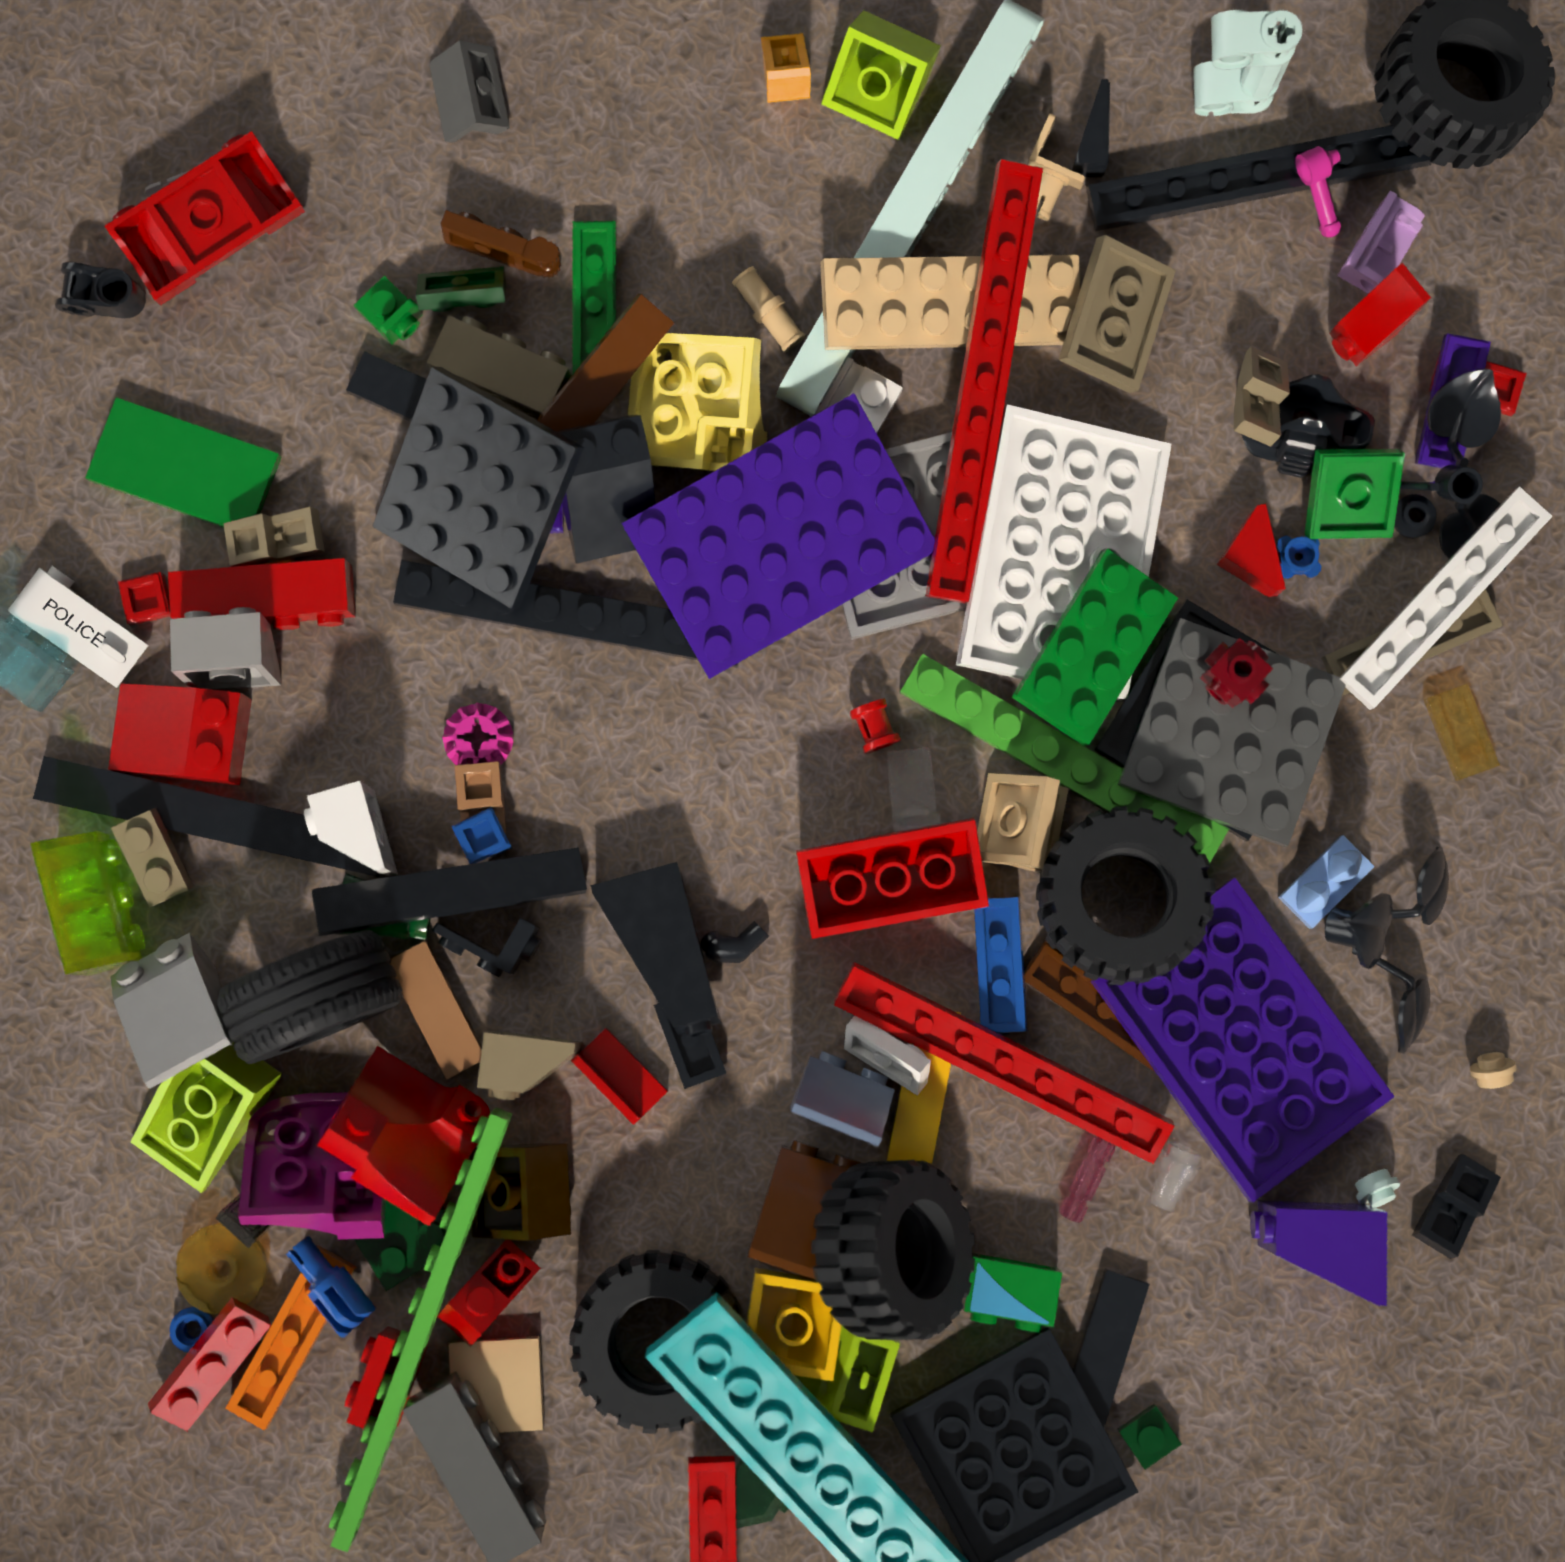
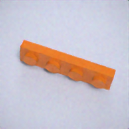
[225,1245,357,1431]

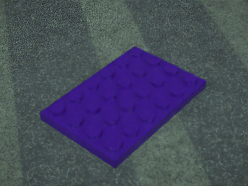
[621,393,935,679]
[1090,878,1395,1202]

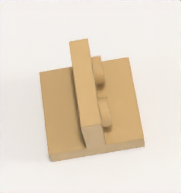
[977,773,1068,873]

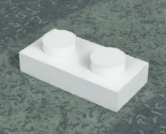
[844,1016,931,1096]

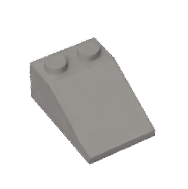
[110,932,231,1089]

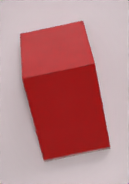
[1217,504,1286,598]

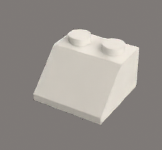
[304,781,398,877]

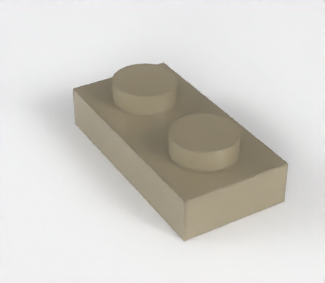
[111,807,194,908]

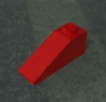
[1329,263,1431,367]

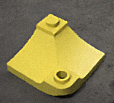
[628,333,767,471]

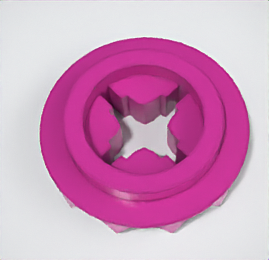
[442,702,514,765]

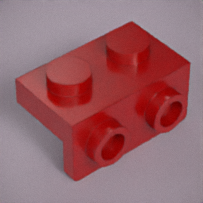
[344,1326,429,1429]

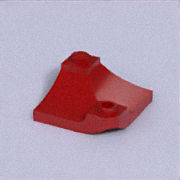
[317,1046,490,1226]

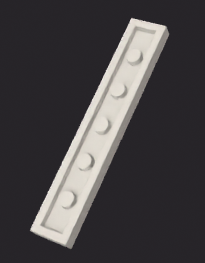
[1340,486,1552,710]

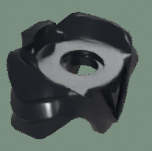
[1241,374,1375,478]

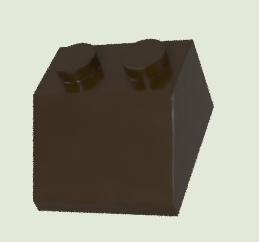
[469,1143,571,1241]

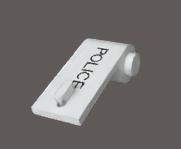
[8,566,149,688]

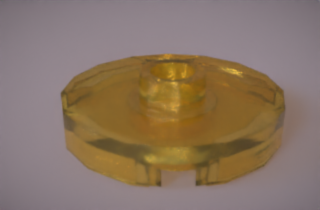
[176,1222,268,1314]

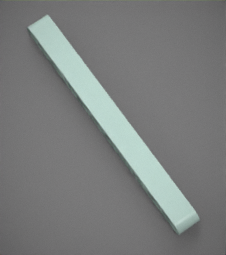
[776,0,1044,417]

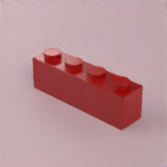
[168,558,355,630]

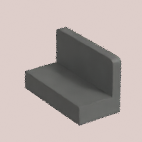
[430,40,510,143]

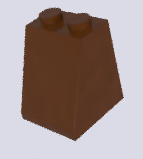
[748,1140,861,1279]

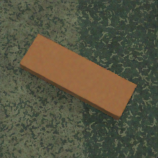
[390,941,482,1080]

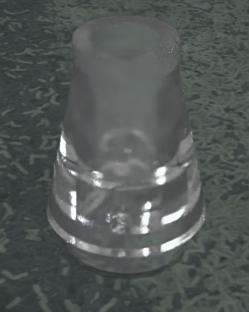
[1149,1141,1202,1212]

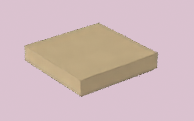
[448,1336,544,1432]

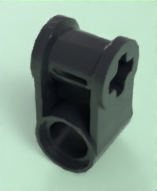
[55,262,146,319]

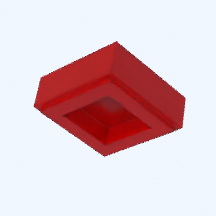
[118,572,170,626]

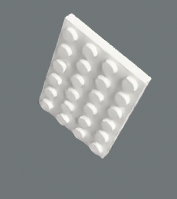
[956,404,1171,701]

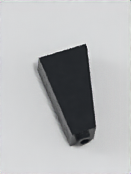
[590,862,721,1038]

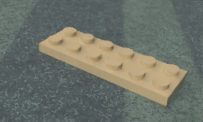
[820,255,1080,350]

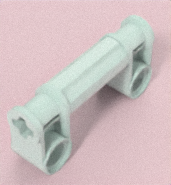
[1194,10,1303,116]

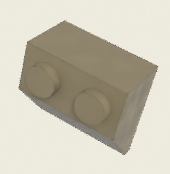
[477,1031,583,1100]

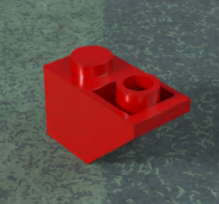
[438,1239,541,1347]

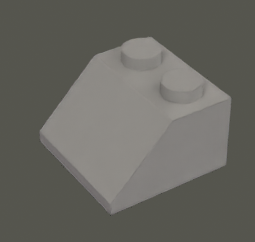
[170,607,281,690]

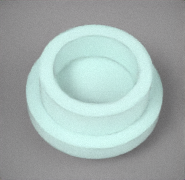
[1355,1169,1400,1208]

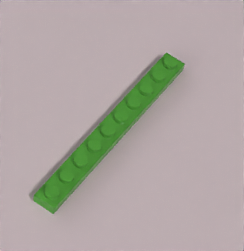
[329,1107,513,1552]

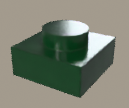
[1117,1404,1182,1470]

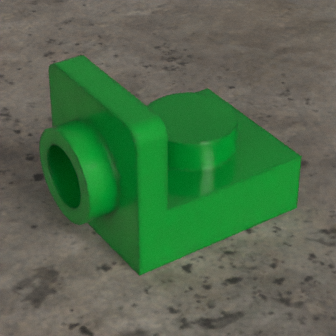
[353,276,423,345]

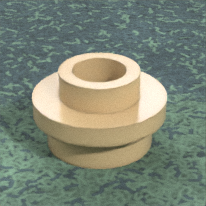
[1470,1052,1517,1089]

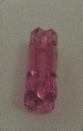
[1059,1136,1115,1223]

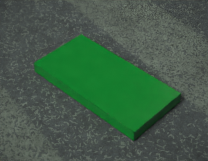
[85,397,282,528]

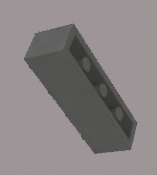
[403,1371,546,1562]

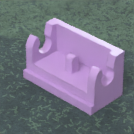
[1337,190,1425,294]

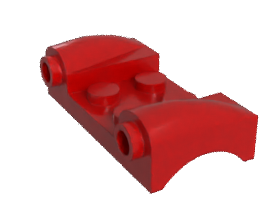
[105,131,305,305]

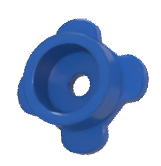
[1276,536,1321,579]

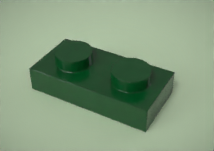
[416,266,506,312]

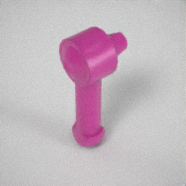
[1296,146,1341,238]

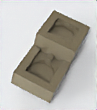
[1234,346,1290,447]
[223,506,325,567]

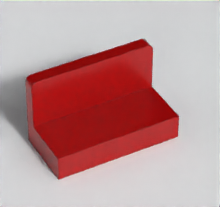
[571,1028,668,1125]

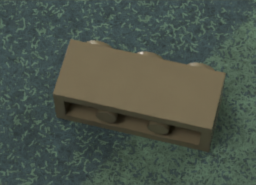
[427,316,571,419]

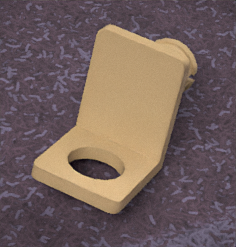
[1028,113,1085,221]

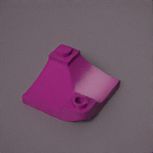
[238,1092,386,1239]

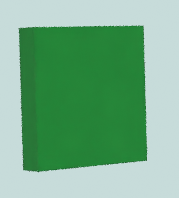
[1304,449,1405,539]

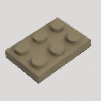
[1058,235,1176,393]

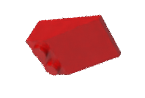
[108,684,252,786]

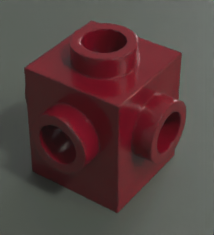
[1200,638,1273,708]

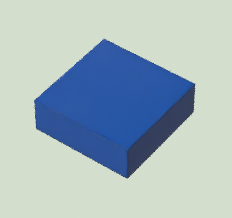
[451,807,512,864]

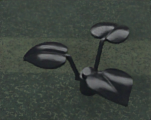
[1400,369,1507,571]
[1325,847,1449,1054]

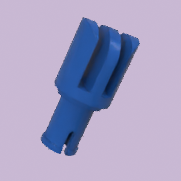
[286,1236,376,1338]

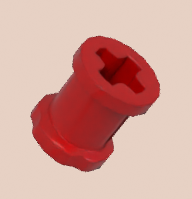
[849,698,901,754]

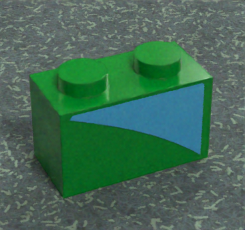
[962,1253,1063,1332]

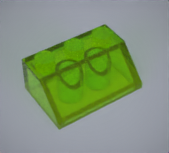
[30,831,145,976]

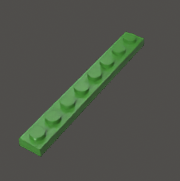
[900,654,1228,864]

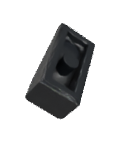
[1072,79,1110,178]

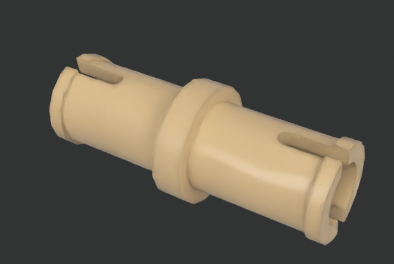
[732,266,806,353]

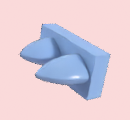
[1278,835,1375,929]

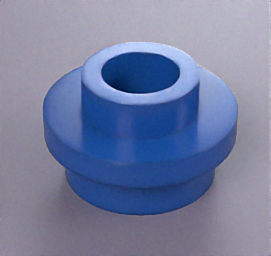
[170,1306,214,1353]

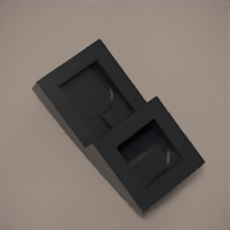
[1412,1154,1501,1259]

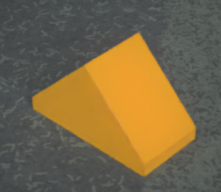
[761,33,811,102]

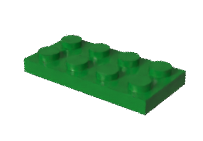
[1012,548,1178,746]

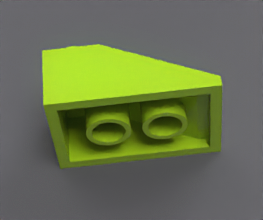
[131,1039,282,1193]

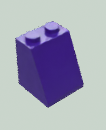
[1250,1200,1387,1306]

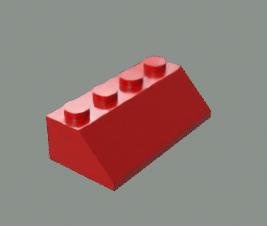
[796,818,989,939]

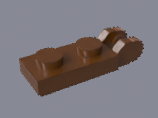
[440,210,561,279]

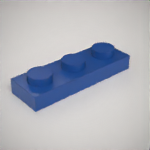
[974,897,1027,1033]

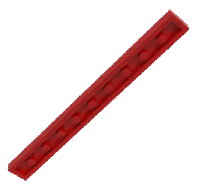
[925,159,1043,604]

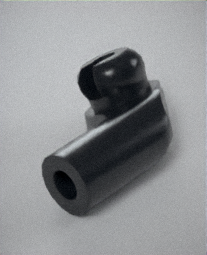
[701,921,769,963]

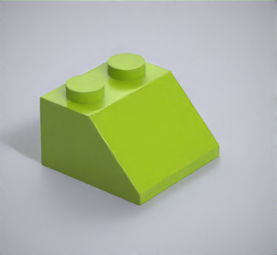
[821,10,941,140]

